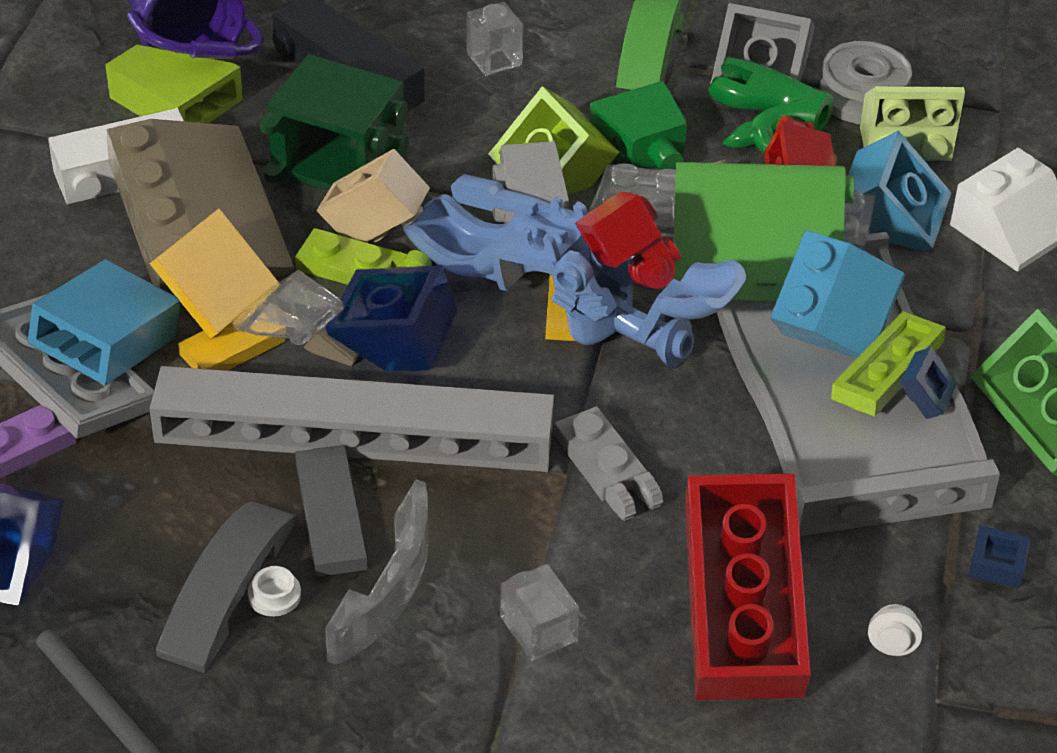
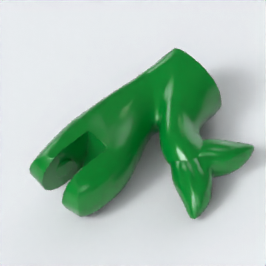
[708,57,833,154]

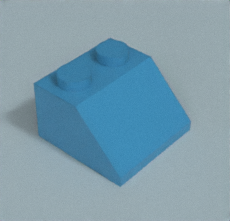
[845,130,951,252]
[770,230,905,359]

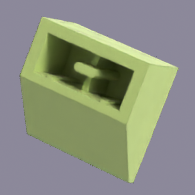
[860,86,965,161]

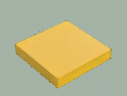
[149,208,278,338]

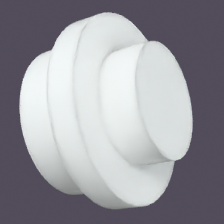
[248,566,301,616]
[868,604,922,656]

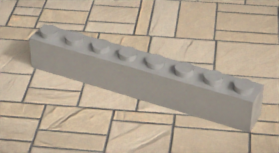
[149,366,554,472]

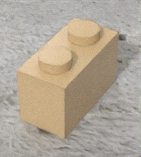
[317,149,430,243]

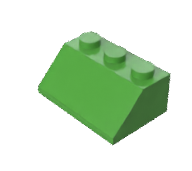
[970,309,1057,476]

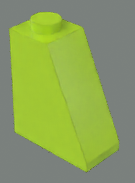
[105,45,243,123]

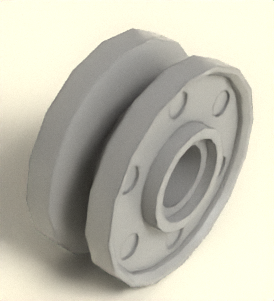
[819,41,912,124]

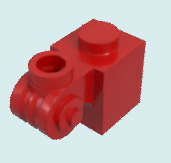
[575,191,681,289]

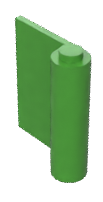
[672,162,854,302]

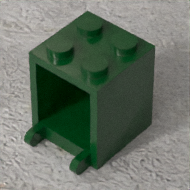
[260,54,409,191]

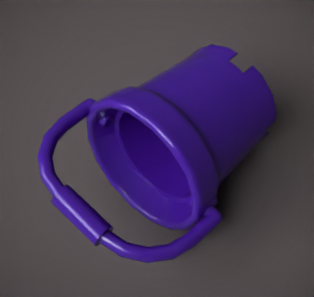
[127,0,264,60]

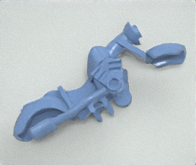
[403,174,746,368]

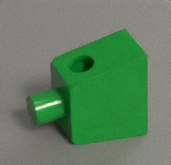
[589,81,687,175]

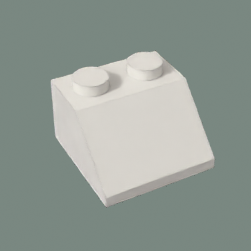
[950,148,1057,272]

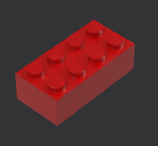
[685,473,811,700]

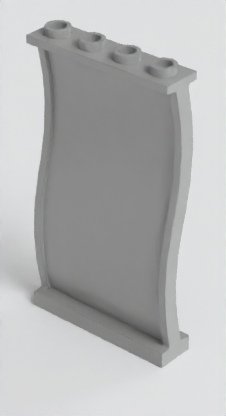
[717,232,1000,536]

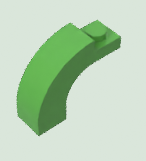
[616,0,685,90]

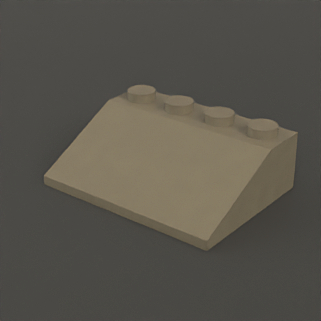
[107,119,294,297]

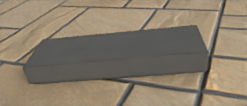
[295,445,367,577]

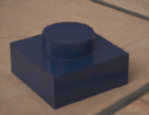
[900,347,957,419]
[968,525,1031,588]

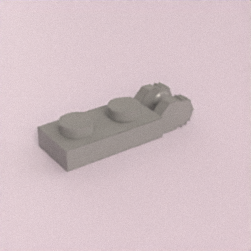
[554,406,664,521]

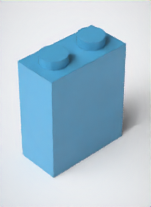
[28,259,181,385]

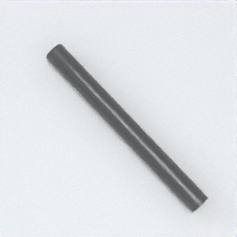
[36,629,161,753]

